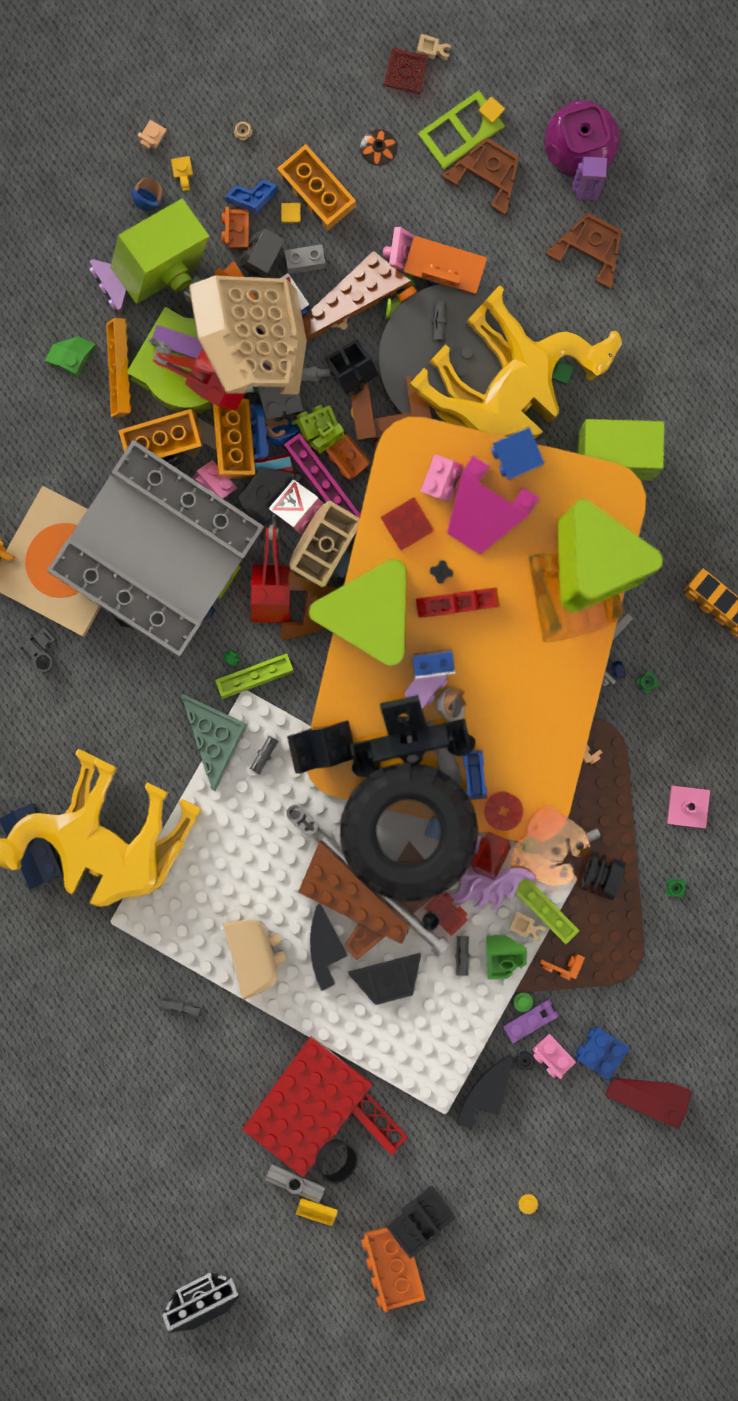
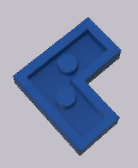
[225,179,278,214]

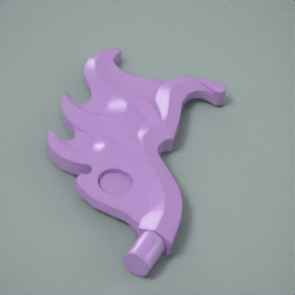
[448,868,537,910]

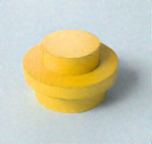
[518,1194,538,1214]

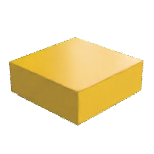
[478,96,505,124]
[281,203,300,223]

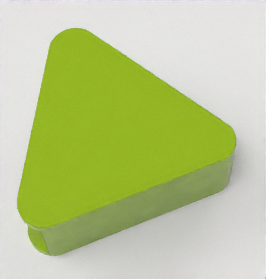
[558,499,663,613]
[309,559,406,666]

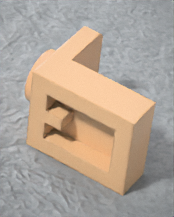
[138,120,167,150]
[583,745,603,765]

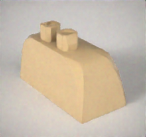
[289,500,360,587]
[223,919,287,1000]

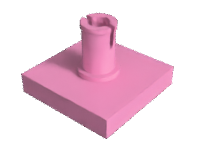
[383,227,415,276]
[667,786,710,828]

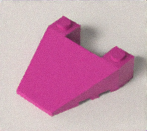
[447,456,540,554]

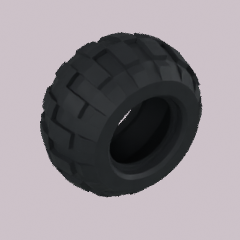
[340,763,478,902]

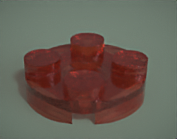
[484,791,523,831]

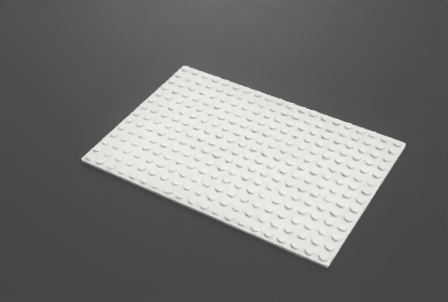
[111,690,577,1114]

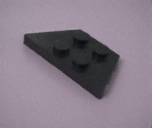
[237,467,302,526]
[348,953,421,1005]

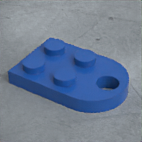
[249,403,269,461]

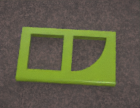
[418,90,505,170]

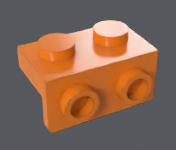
[222,207,249,249]
[326,434,372,480]

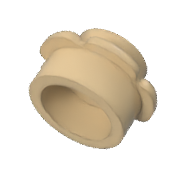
[234,122,252,141]

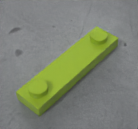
[215,653,294,699]
[516,879,579,944]

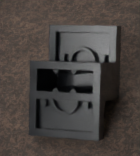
[287,720,353,774]
[386,1186,456,1259]

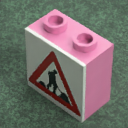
[269,479,324,536]

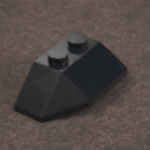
[162,1272,240,1333]

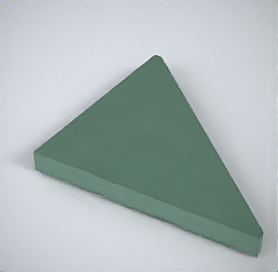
[181,694,248,792]

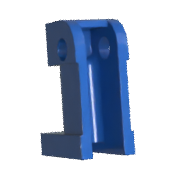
[463,750,487,800]

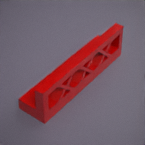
[352,1092,408,1155]

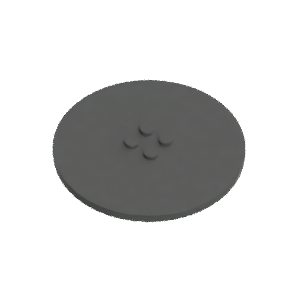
[378,284,524,423]

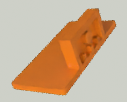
[404,236,487,294]

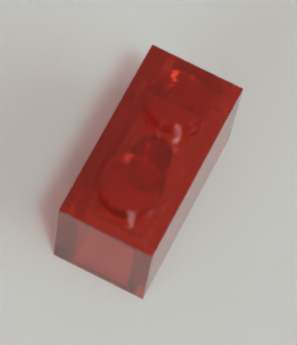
[471,832,512,880]
[424,892,468,937]

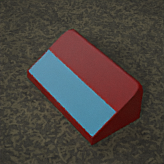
[254,454,294,473]

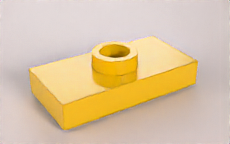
[296,1198,338,1226]

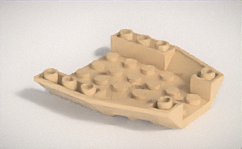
[189,276,307,394]

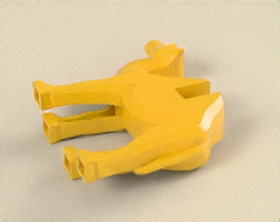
[407,285,622,439]
[0,749,202,906]

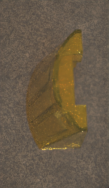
[529,552,625,642]

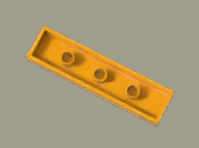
[106,318,131,418]

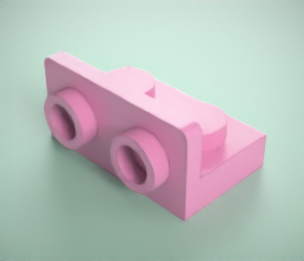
[533,1034,576,1079]

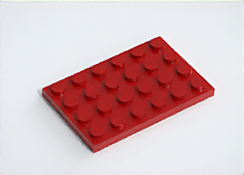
[242,1036,373,1178]

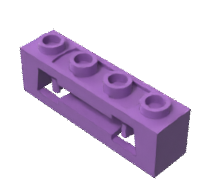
[572,157,607,200]

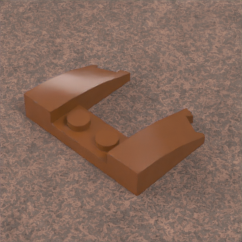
[351,376,432,442]

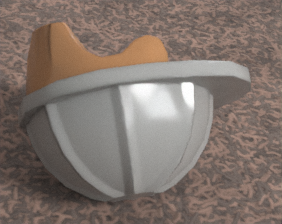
[436,687,466,722]

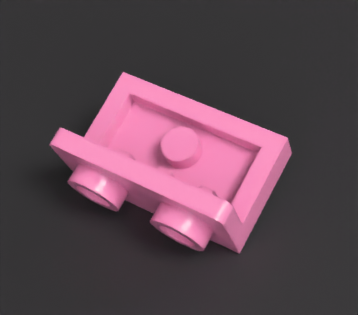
[421,454,463,502]
[192,460,237,500]

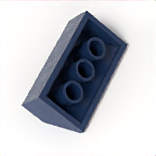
[0,803,64,890]

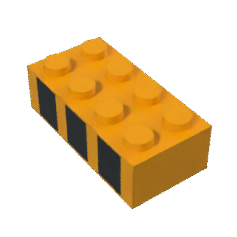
[277,144,356,232]
[683,569,738,638]

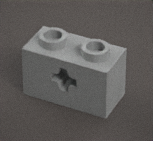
[285,244,326,274]

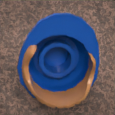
[132,178,163,211]
[265,418,300,447]

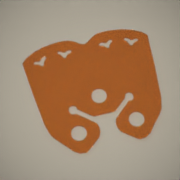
[511,805,590,886]

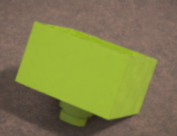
[110,198,209,304]
[577,419,664,481]

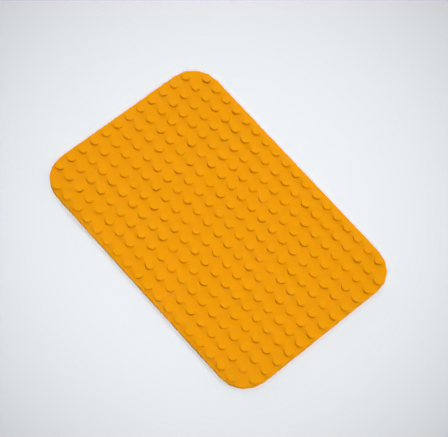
[307,417,646,842]

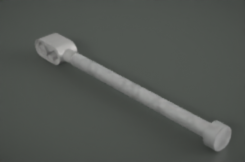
[286,805,450,957]

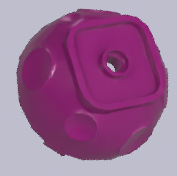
[544,100,620,177]

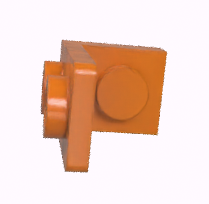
[539,953,585,980]

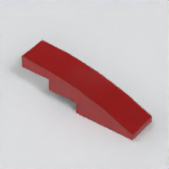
[416,587,500,618]

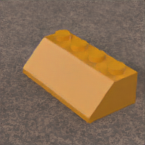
[213,399,255,479]
[118,409,202,458]

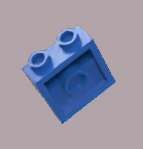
[575,1026,630,1080]

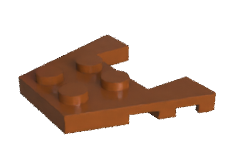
[442,138,519,216]
[545,213,622,290]
[280,571,340,641]

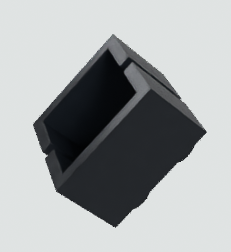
[324,339,379,394]

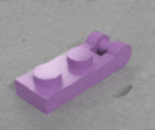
[503,999,559,1043]

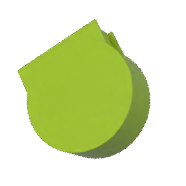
[126,307,213,414]

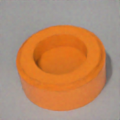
[398,286,417,302]

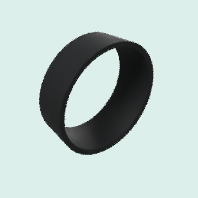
[315,1140,358,1184]

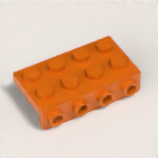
[361,1227,426,1313]

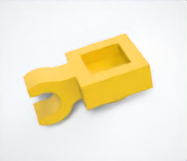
[171,156,193,191]

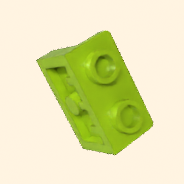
[292,404,338,441]

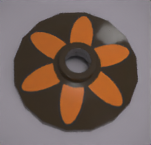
[360,129,398,166]

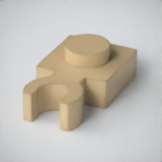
[416,34,451,60]
[509,912,546,941]

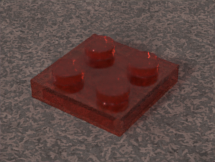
[384,48,429,94]
[380,497,434,551]

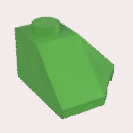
[45,336,96,378]
[486,935,527,979]

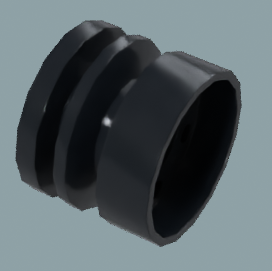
[580,851,626,900]

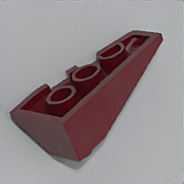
[605,1078,691,1129]

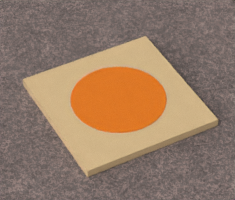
[0,486,101,637]

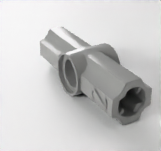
[265,1164,325,1203]

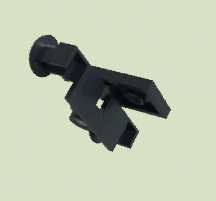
[350,695,476,778]

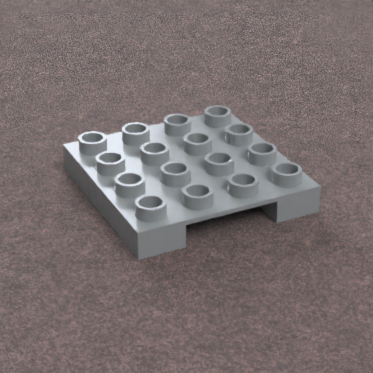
[47,440,264,657]

